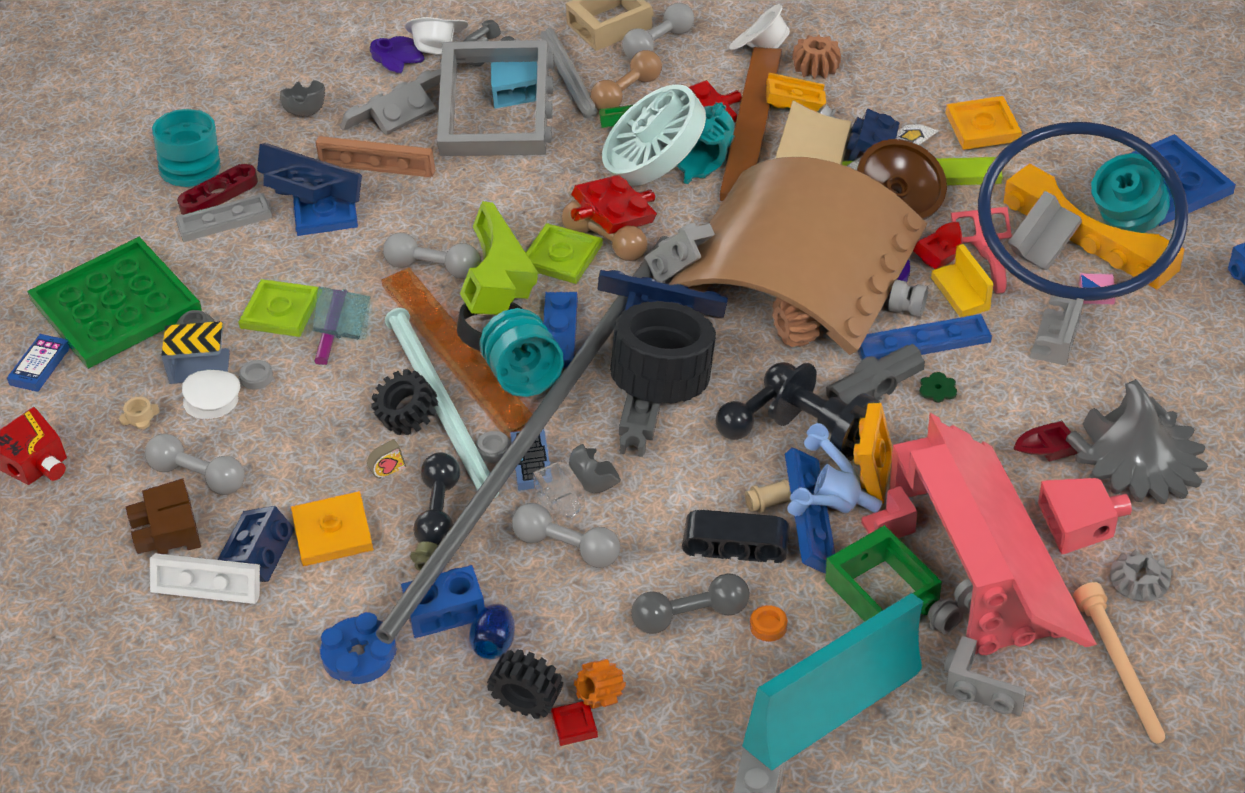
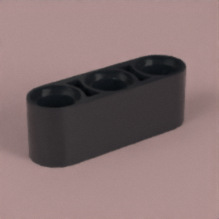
[682,510,790,564]

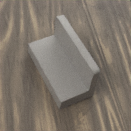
[1008,191,1082,270]

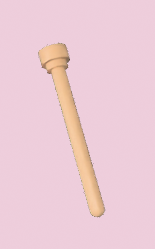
[1073,582,1165,744]

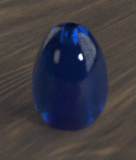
[469,603,515,660]

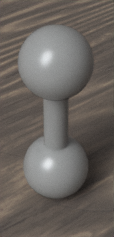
[622,3,694,59]
[383,232,480,279]
[145,434,245,495]
[512,503,620,568]

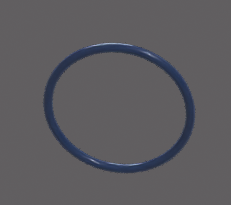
[978,122,1188,301]

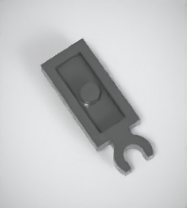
[619,394,661,457]

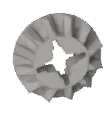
[1110,549,1171,601]

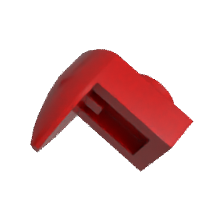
[913,222,962,269]

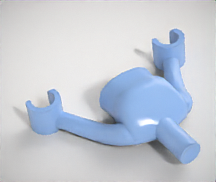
[787,423,882,516]

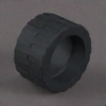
[610,301,716,404]

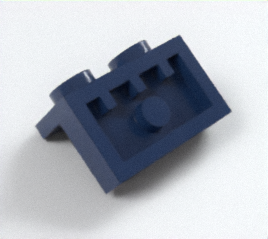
[217,506,294,582]

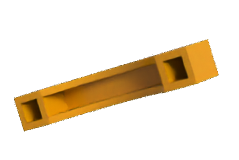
[1003,163,1185,290]

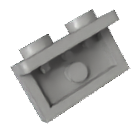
[645,223,715,283]

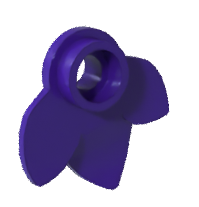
[370,36,425,73]

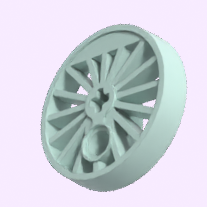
[602,85,706,186]

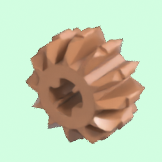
[792,34,841,80]
[772,297,821,347]

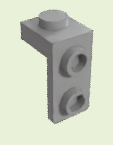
[944,636,1026,716]

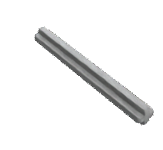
[540,28,598,118]

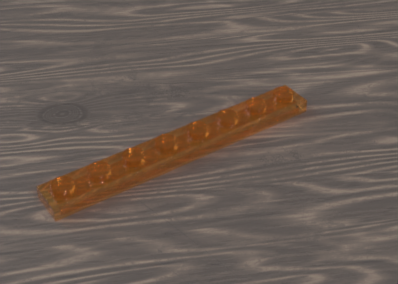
[381,267,533,440]

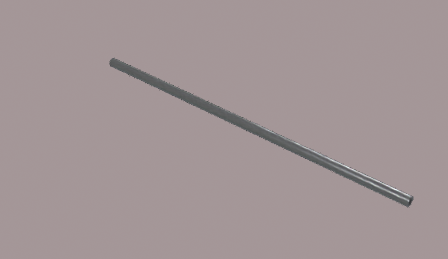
[376,236,669,644]

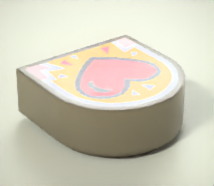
[367,439,406,479]

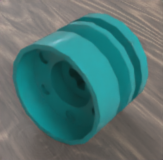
[152,109,221,187]
[480,308,564,397]

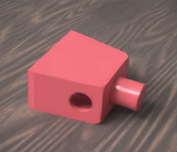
[1038,478,1132,554]

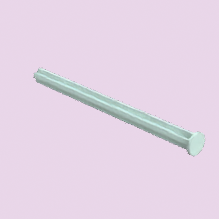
[385,308,499,498]

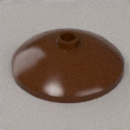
[857,139,947,220]

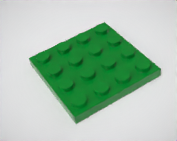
[27,236,202,369]

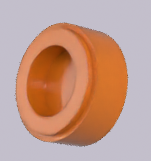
[750,605,788,642]

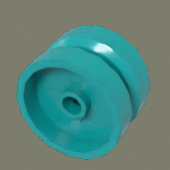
[1091,153,1170,233]

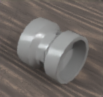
[889,279,928,317]

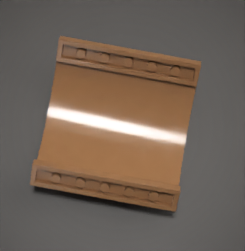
[669,157,928,355]

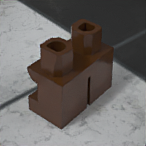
[125,478,202,555]

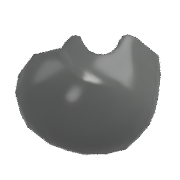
[280,80,325,116]
[569,444,621,493]

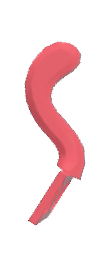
[951,207,1012,294]

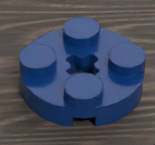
[320,612,397,684]

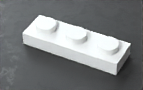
[150,553,260,604]

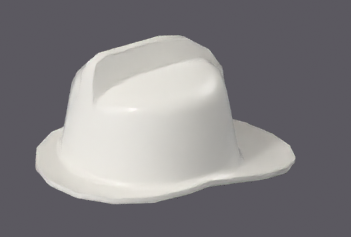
[729,4,790,50]
[405,17,469,55]

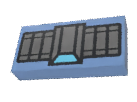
[510,429,553,491]

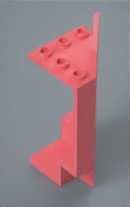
[889,413,1097,655]

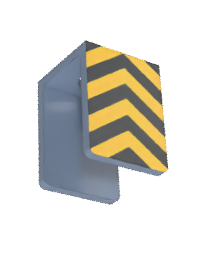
[161,321,230,384]

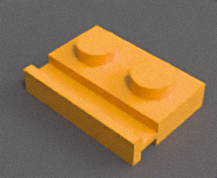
[766,73,826,112]

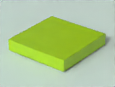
[526,223,603,284]
[238,279,322,337]

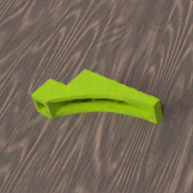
[460,201,538,315]

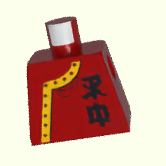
[0,406,67,485]

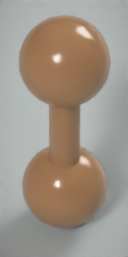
[590,50,662,110]
[562,200,648,261]

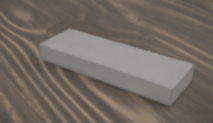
[175,193,272,242]

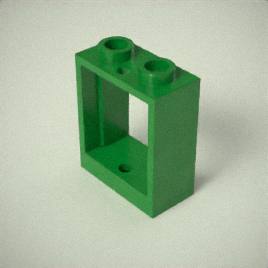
[825,525,942,622]

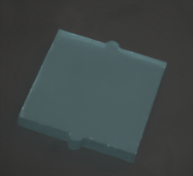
[312,286,371,340]

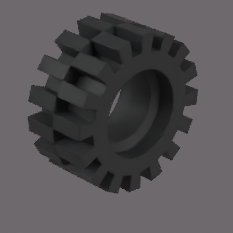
[371,369,438,435]
[487,649,563,719]

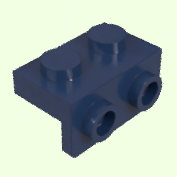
[846,108,900,161]

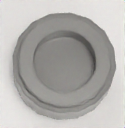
[239,360,273,390]
[476,431,510,463]

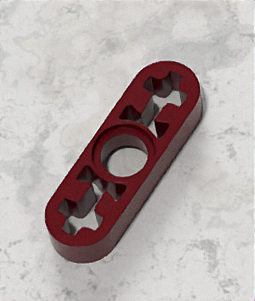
[177,164,258,215]

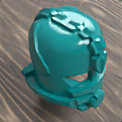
[677,102,735,184]

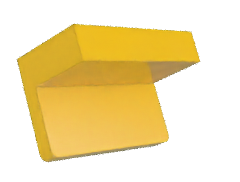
[931,244,993,317]

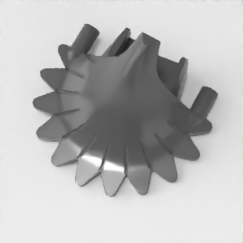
[1066,379,1208,504]

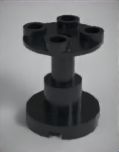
[768,363,880,461]

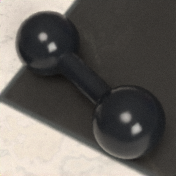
[715,362,796,440]
[413,452,460,545]

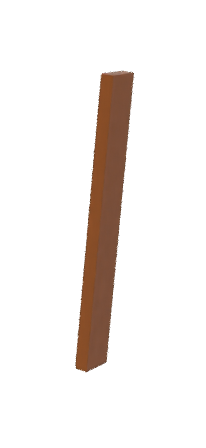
[720,47,782,201]

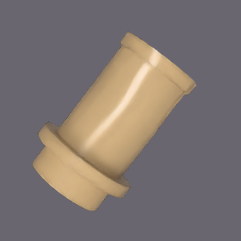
[745,479,791,513]

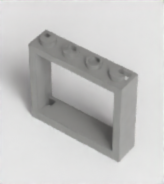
[437,40,554,156]

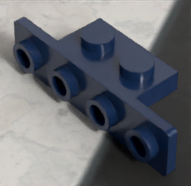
[257,143,362,204]
[597,270,728,318]

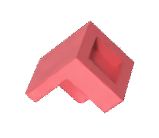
[861,486,917,538]

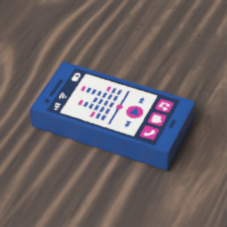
[7,334,70,392]

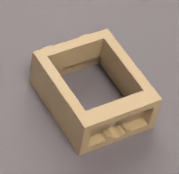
[566,0,654,51]

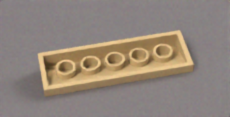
[775,100,851,165]

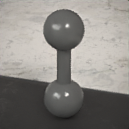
[631,573,750,634]

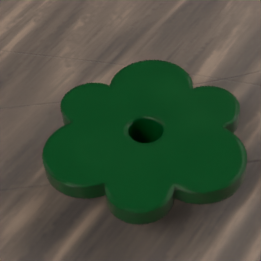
[919,372,957,403]

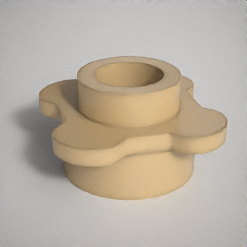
[119,397,160,429]

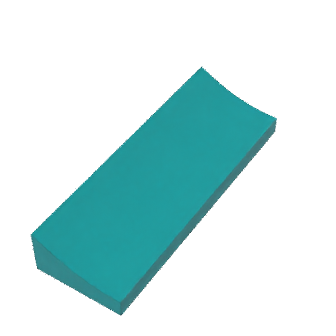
[742,593,924,771]

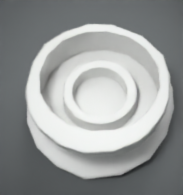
[182,370,241,419]

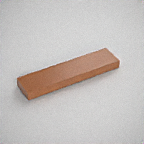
[315,136,435,178]

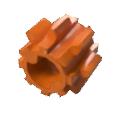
[574,659,626,709]

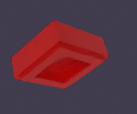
[551,701,598,746]

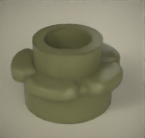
[410,542,438,571]

